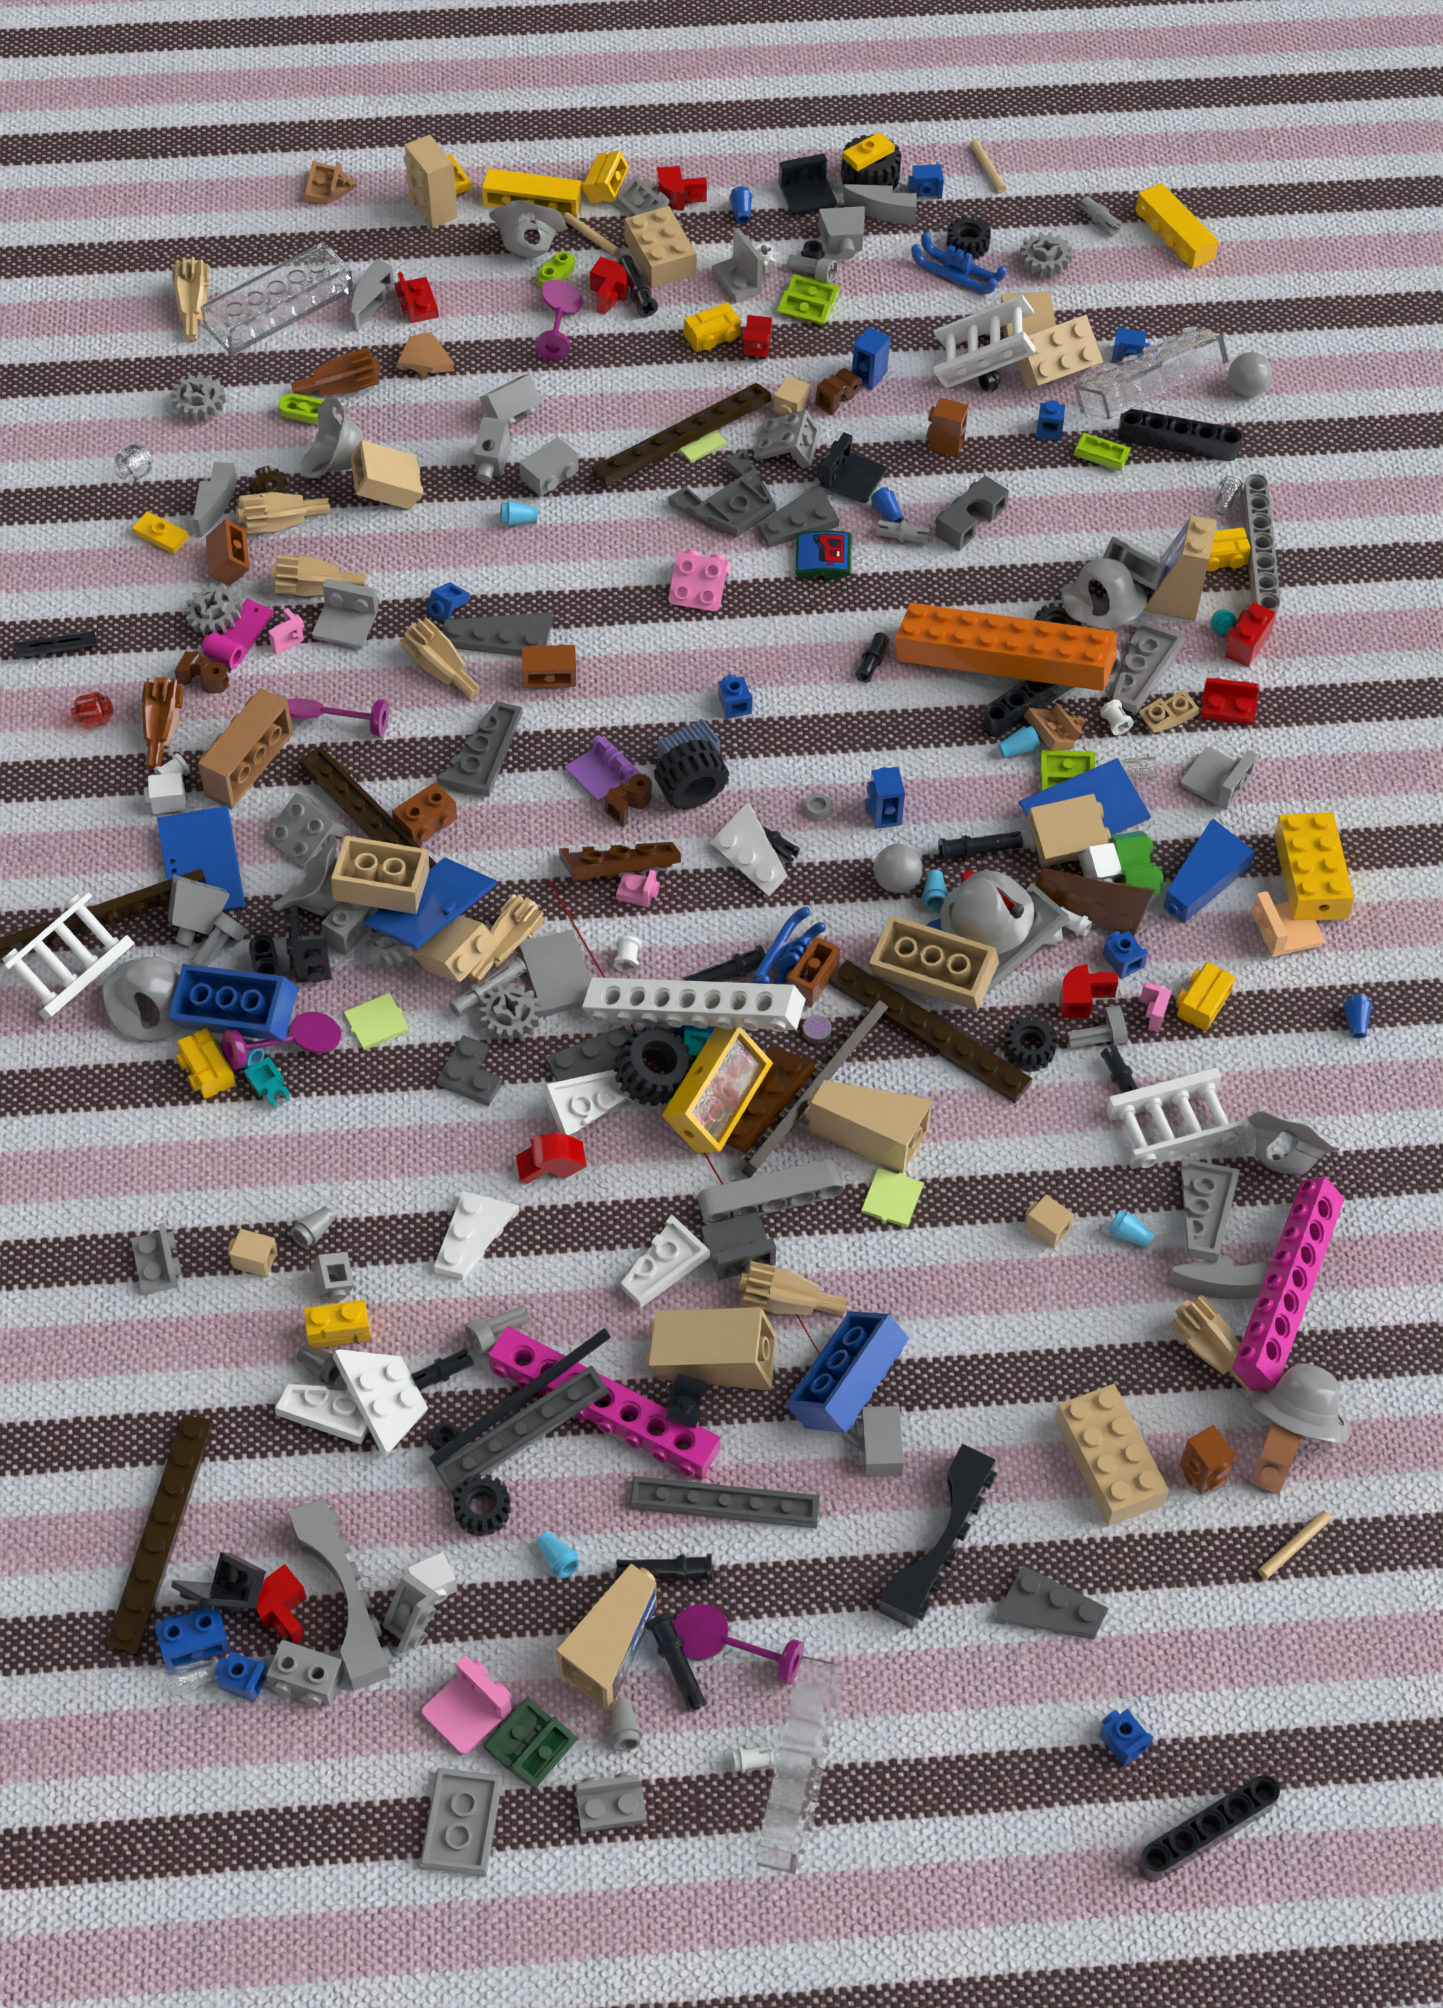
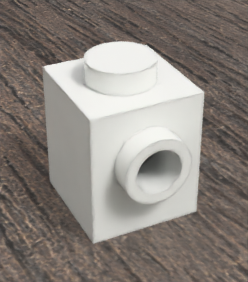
[144,772,186,814]
[1078,843,1122,882]
[408,1552,457,1605]

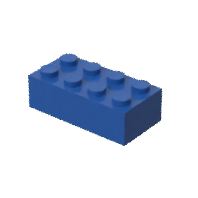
[168,964,299,1042]
[785,1311,909,1433]

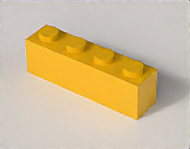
[482,168,582,218]
[1136,183,1219,269]

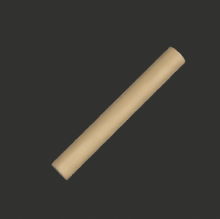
[970,139,1006,193]
[563,212,620,257]
[1258,1511,1332,1579]

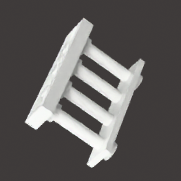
[934,295,1035,389]
[0,892,134,1021]
[1106,1068,1244,1169]

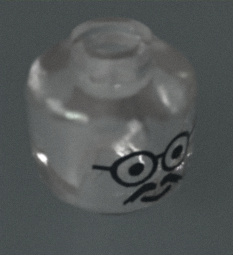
[114,444,153,482]

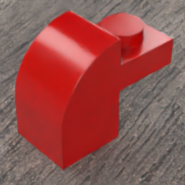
[657,166,707,210]
[590,256,627,315]
[742,315,773,357]
[1059,964,1118,1018]
[516,1133,587,1184]
[257,1564,307,1644]

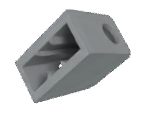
[818,206,865,259]
[474,416,511,483]
[168,875,230,946]

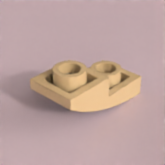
[1139,690,1200,733]

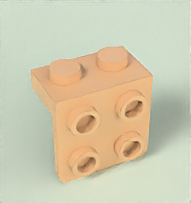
[1252,891,1324,957]

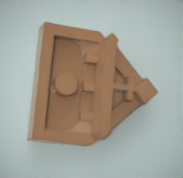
[303,161,357,205]
[396,332,455,379]
[1024,703,1086,750]

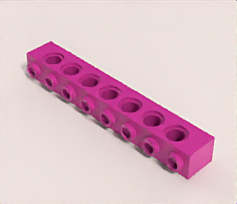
[1232,1176,1345,1391]
[488,1326,721,1480]

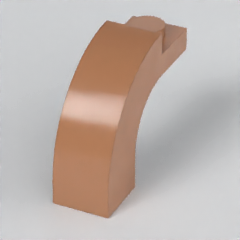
[1250,1422,1302,1495]

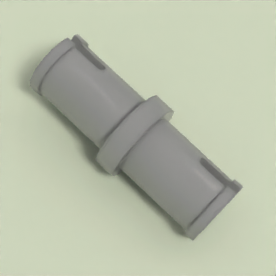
[1079,196,1122,234]
[876,520,930,544]

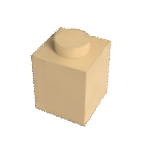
[774,376,810,416]
[1025,1195,1075,1249]
[228,1229,277,1277]

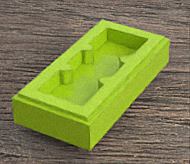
[1074,432,1131,471]

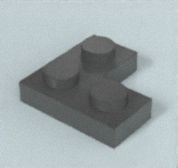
[437,1035,502,1106]

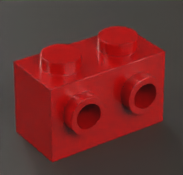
[1225,602,1276,667]

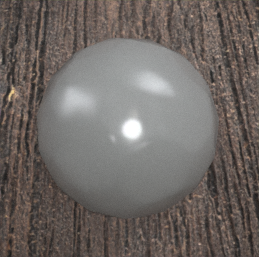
[1228,352,1272,397]
[874,844,923,893]

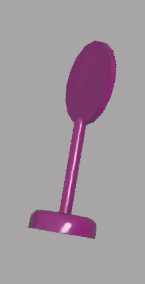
[535,279,583,361]
[287,698,389,737]
[222,1012,342,1070]
[673,1604,804,1685]

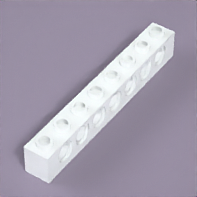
[582,977,805,1032]

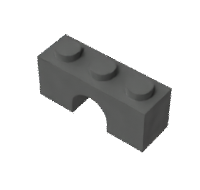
[935,475,1009,551]

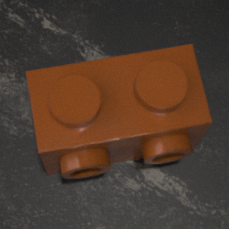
[926,397,969,457]
[206,519,250,586]
[522,644,577,688]
[392,782,457,844]
[785,937,841,1008]
[1179,1425,1236,1495]

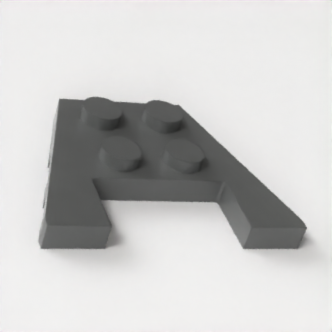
[668,449,776,536]

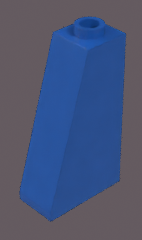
[1164,818,1255,923]

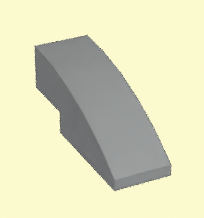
[844,184,916,225]
[351,259,394,331]
[193,462,237,537]
[1103,536,1168,590]
[1168,1257,1267,1299]

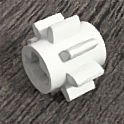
[755,243,779,274]

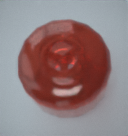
[71,691,114,729]

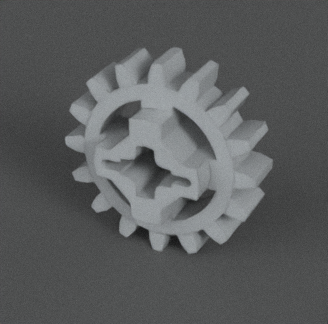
[1020,232,1072,277]
[170,373,226,422]
[184,583,243,636]
[364,932,420,967]
[479,983,542,1043]

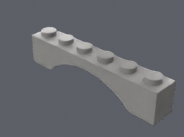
[288,1498,393,1691]

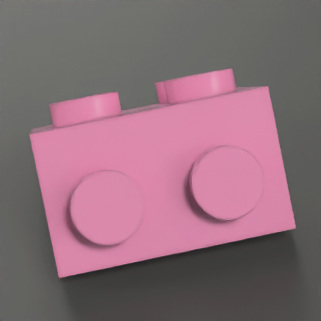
[668,550,731,612]
[422,1655,512,1755]

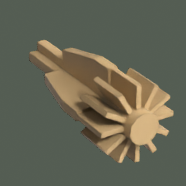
[172,257,209,342]
[236,492,330,534]
[270,554,366,596]
[400,618,481,699]
[467,894,546,983]
[737,1261,847,1316]
[1169,1295,1252,1394]

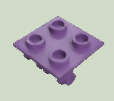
[565,735,641,802]

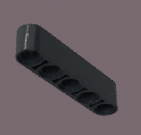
[1117,409,1243,461]
[983,680,1073,737]
[1138,1775,1280,1882]

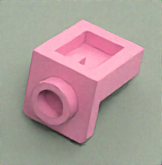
[268,608,304,654]
[616,870,660,907]
[1140,982,1172,1033]

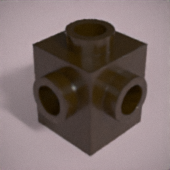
[248,465,288,494]

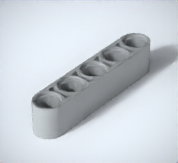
[697,1160,844,1225]

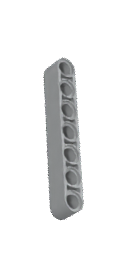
[1241,474,1281,623]

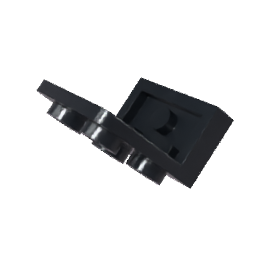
[778,153,837,215]
[818,432,886,503]
[286,905,332,982]
[171,1552,266,1612]

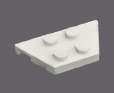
[332,1350,428,1458]

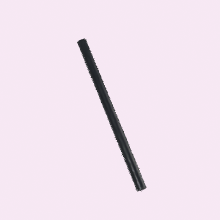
[428,1328,611,1467]

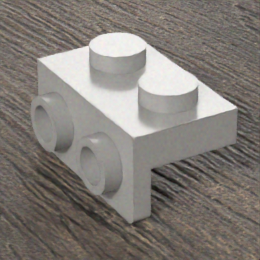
[382,1573,439,1655]

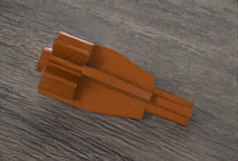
[290,347,381,395]
[141,676,184,771]

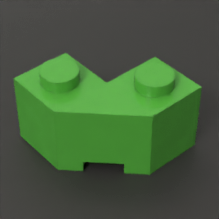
[1111,831,1163,895]

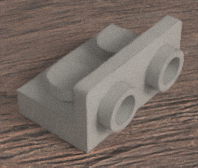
[616,175,673,215]
[131,1223,182,1295]
[575,1772,647,1833]

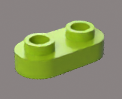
[537,252,575,289]
[278,393,323,424]

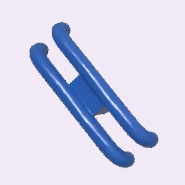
[911,232,1007,294]
[752,907,826,985]

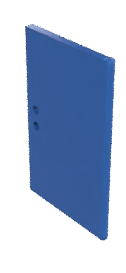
[1018,758,1151,835]
[157,805,246,912]
[363,857,497,950]

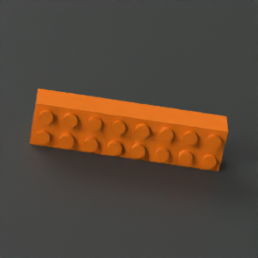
[895,603,1117,691]

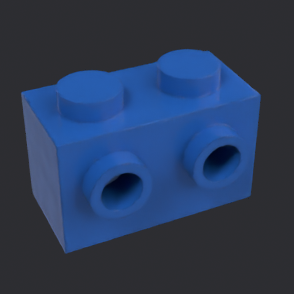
[852,327,890,390]
[865,767,905,829]
[155,1606,231,1671]

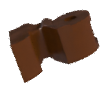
[815,368,862,415]
[175,651,229,694]
[604,774,652,827]

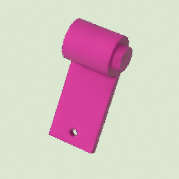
[201,598,274,669]

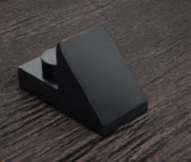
[666,1373,707,1428]

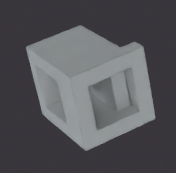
[311,1252,354,1302]

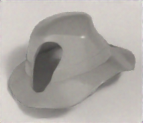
[489,200,567,258]
[302,395,363,479]
[1062,558,1147,629]
[272,834,341,916]
[940,871,1034,955]
[103,957,183,1041]
[1248,1111,1340,1175]
[1249,1363,1351,1444]

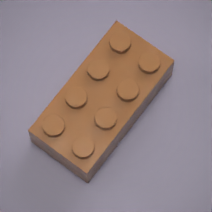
[198,688,293,809]

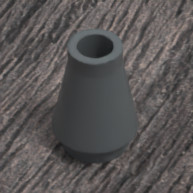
[296,1345,341,1383]

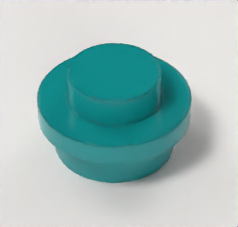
[1210,609,1237,635]

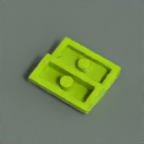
[777,274,840,325]
[1040,750,1095,791]

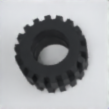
[841,134,901,190]
[654,739,730,810]
[613,1026,693,1106]

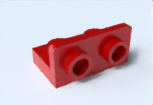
[394,272,439,323]
[1201,678,1259,725]

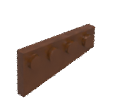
[559,842,681,881]
[1035,869,1155,939]
[725,1044,816,1153]

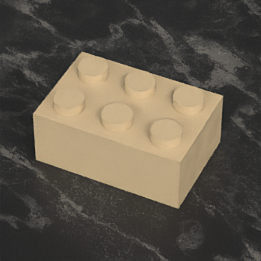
[403,134,458,228]
[624,206,697,288]
[1017,314,1103,391]
[331,835,429,914]

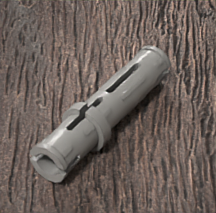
[448,957,527,1017]

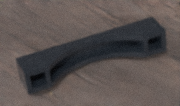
[879,1444,998,1629]

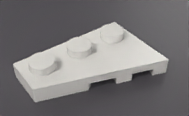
[710,802,788,896]
[543,1070,630,1136]
[434,1191,520,1280]
[621,1214,710,1308]
[275,1384,369,1444]

